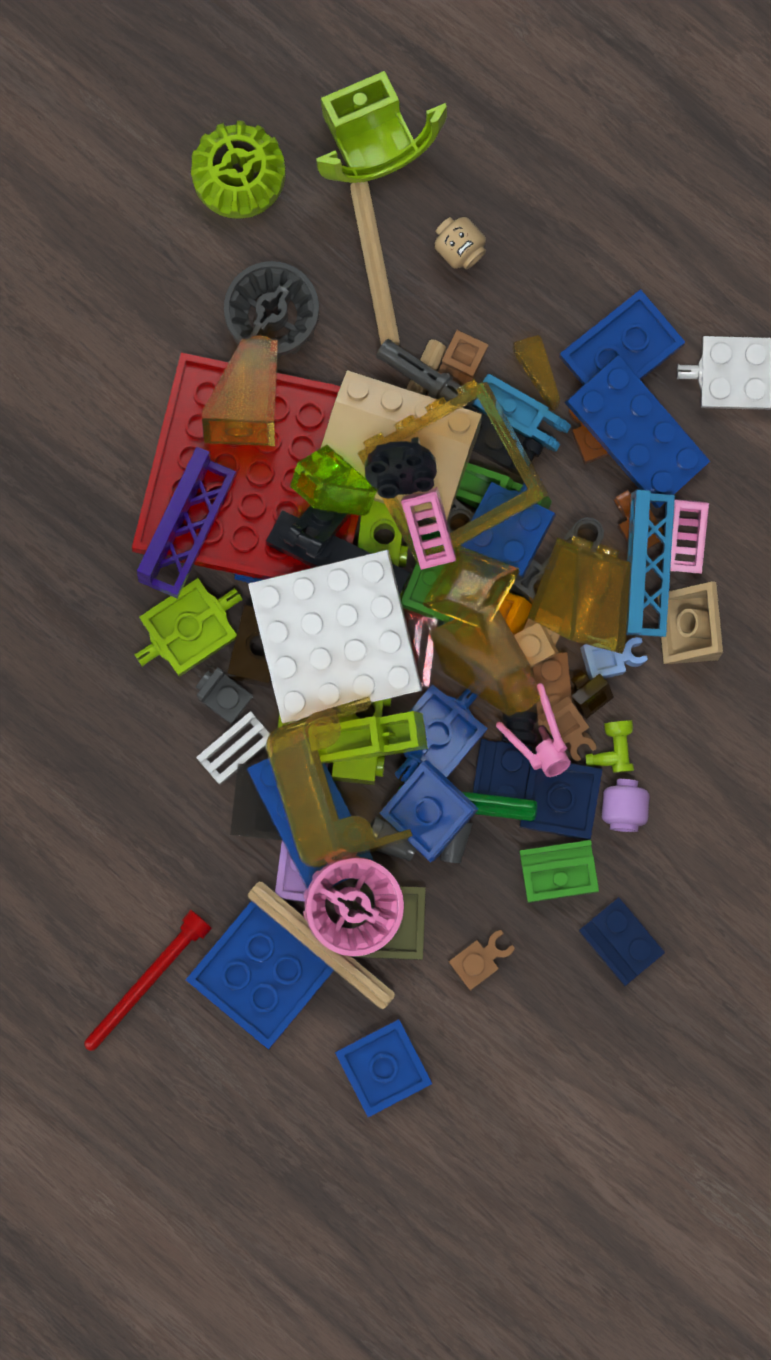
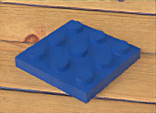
[186,901,335,1050]

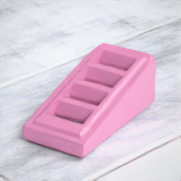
[401,487,456,570]
[670,499,709,574]

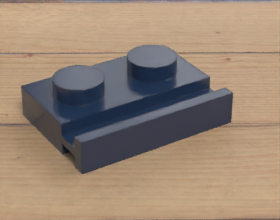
[473,739,532,799]
[578,897,665,987]

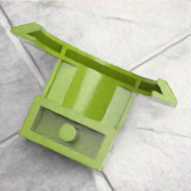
[316,71,447,183]

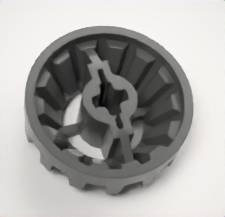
[224,261,319,360]

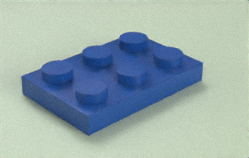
[559,289,685,385]

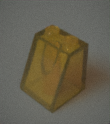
[202,336,278,446]
[528,536,631,654]
[429,600,541,716]

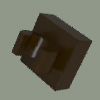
[571,671,614,719]

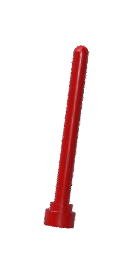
[84,910,212,1051]

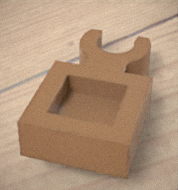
[538,696,596,761]
[448,930,515,991]

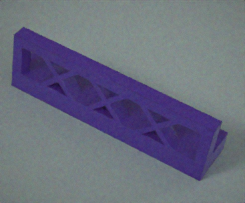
[137,447,237,599]

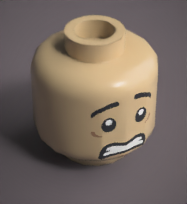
[435,217,486,270]

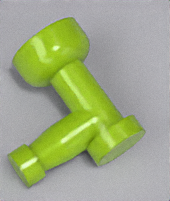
[586,720,634,773]

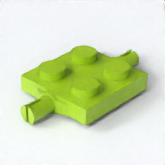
[134,578,243,677]

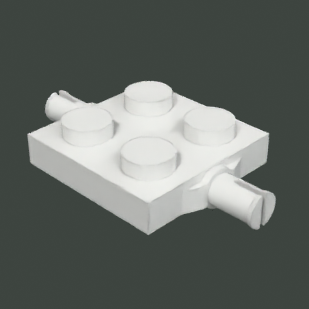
[677,336,771,410]

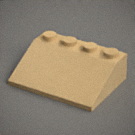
[312,370,482,520]

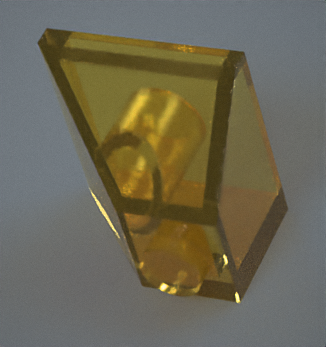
[423,545,520,631]

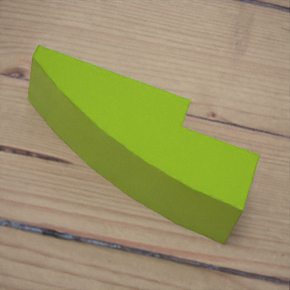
[308,711,428,764]

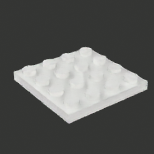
[248,550,422,723]

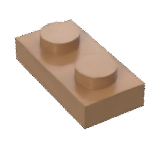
[532,652,572,727]

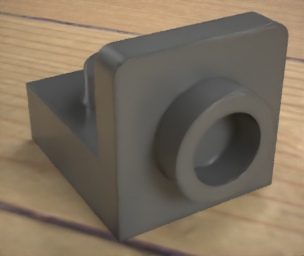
[196,668,254,725]

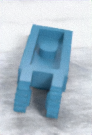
[472,374,571,452]

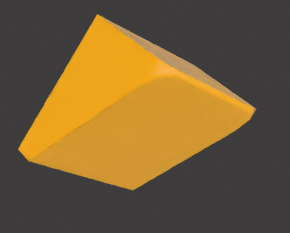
[482,589,534,635]

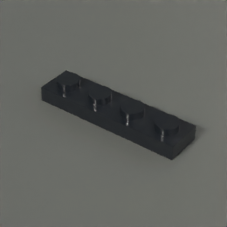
[266,510,410,595]

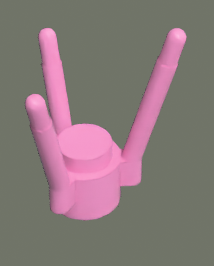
[496,683,571,777]

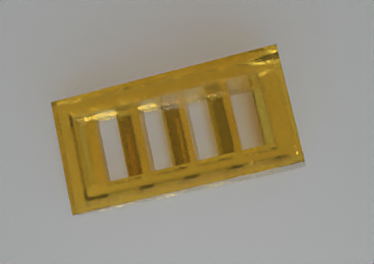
[513,335,560,411]

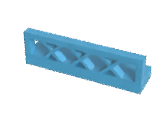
[622,490,675,637]

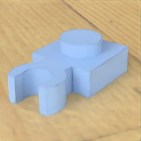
[580,637,648,681]

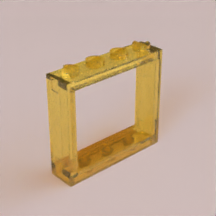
[357,379,549,567]

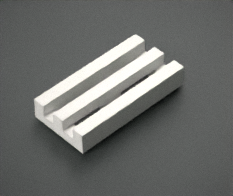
[196,711,274,785]

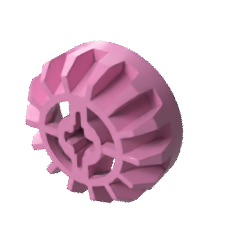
[303,855,404,956]

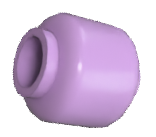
[602,779,650,832]

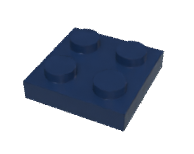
[519,764,603,840]

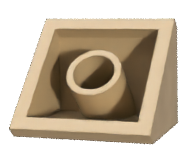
[657,581,723,664]

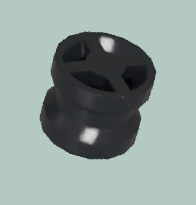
[501,711,538,744]

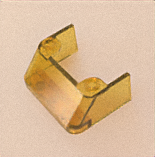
[266,696,412,868]

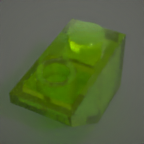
[290,445,377,516]

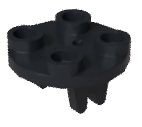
[364,437,437,499]

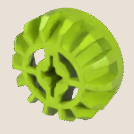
[191,121,285,219]

